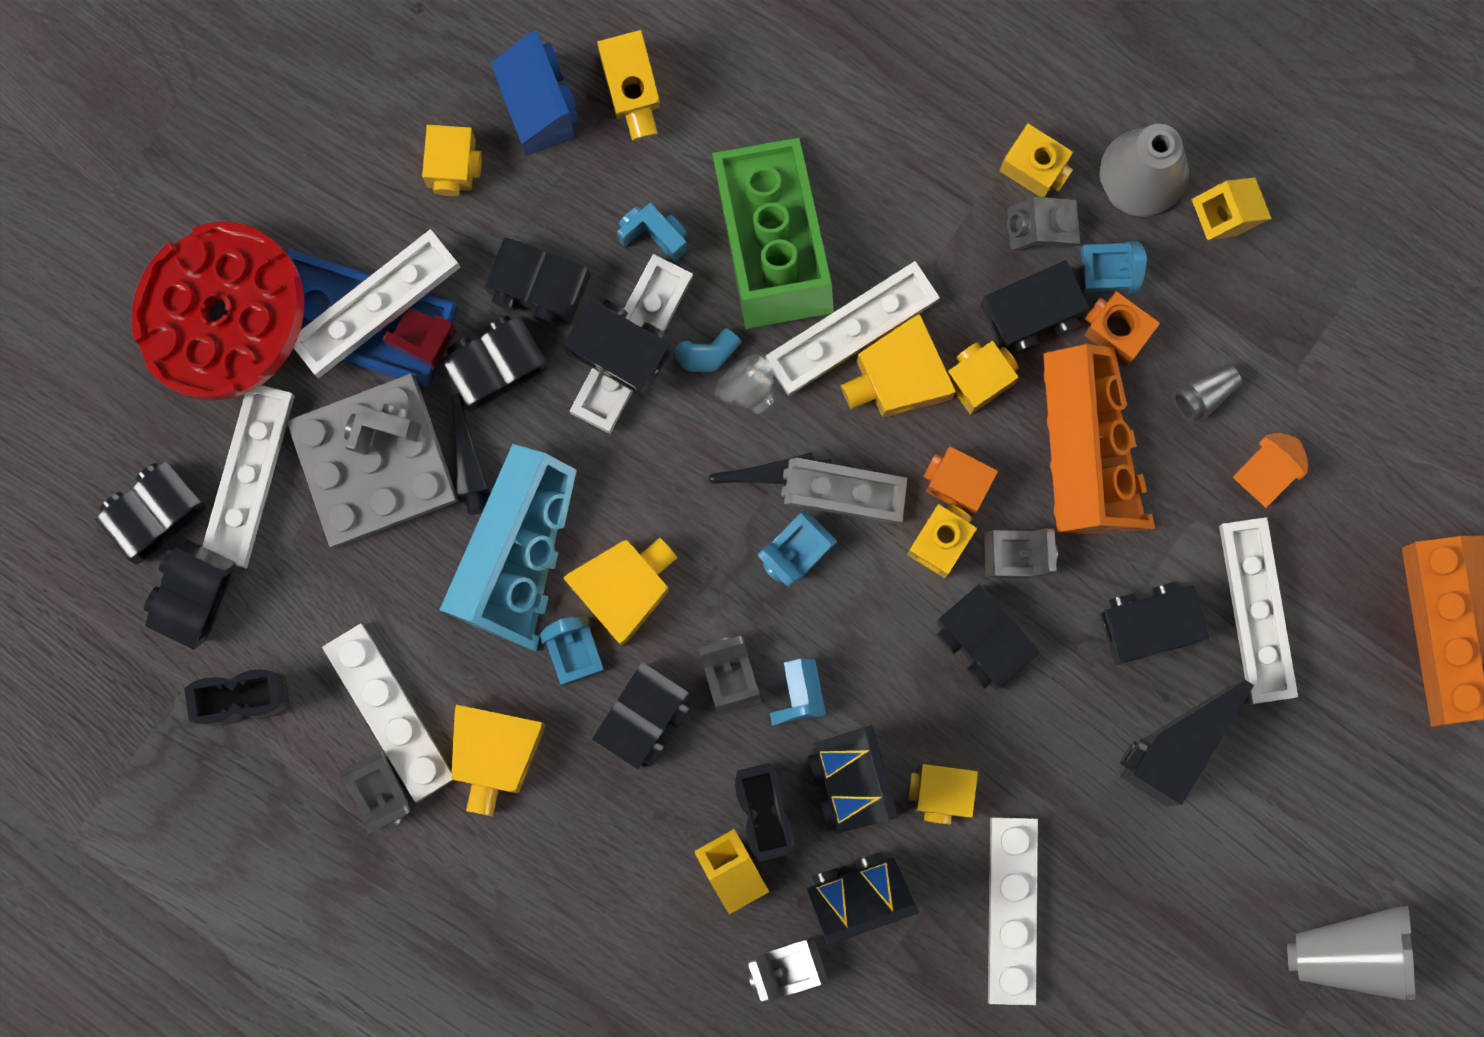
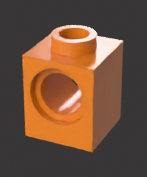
[1084,291,1160,367]
[923,446,998,517]

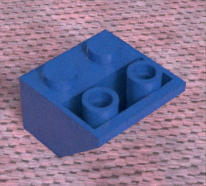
[491,31,579,156]

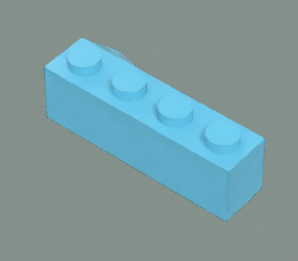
[440,444,577,652]

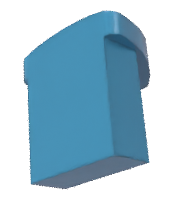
[1081,241,1147,294]
[539,616,604,686]
[770,659,826,726]

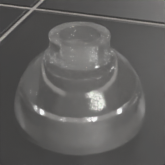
[715,354,775,414]

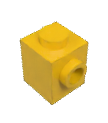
[1000,124,1073,198]
[422,125,482,196]
[1192,178,1272,240]
[947,340,1019,415]
[907,504,977,579]
[908,764,978,825]
[694,829,769,915]

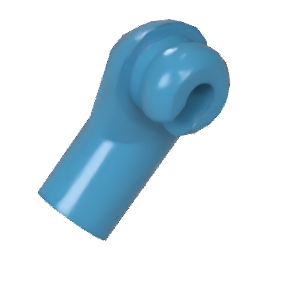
[674,328,742,372]

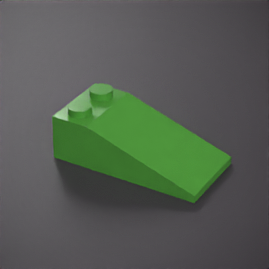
[712,138,834,329]

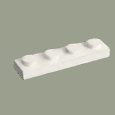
[293,229,461,379]
[570,254,693,434]
[764,261,940,397]
[203,385,295,569]
[1219,517,1298,705]
[322,623,454,803]
[988,818,1038,1005]

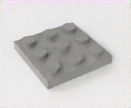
[287,373,459,549]

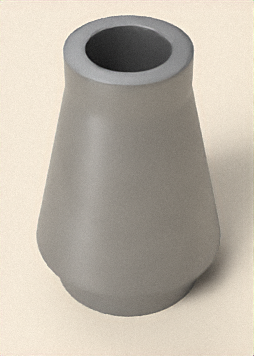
[1172,364,1242,422]

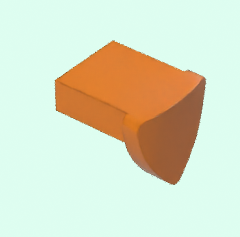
[1232,433,1308,508]

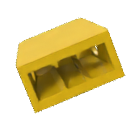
[597,30,660,141]
[840,314,956,417]
[564,538,677,647]
[452,705,545,817]

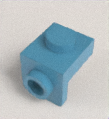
[617,202,688,263]
[758,510,838,587]

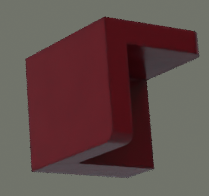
[383,307,457,371]

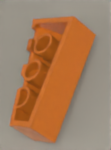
[1043,344,1156,534]
[1402,535,1484,727]

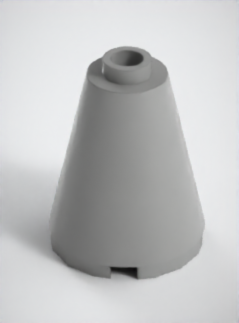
[1099,124,1189,217]
[1287,906,1416,1001]

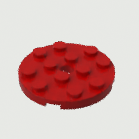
[131,222,304,401]

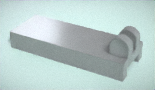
[781,458,907,523]

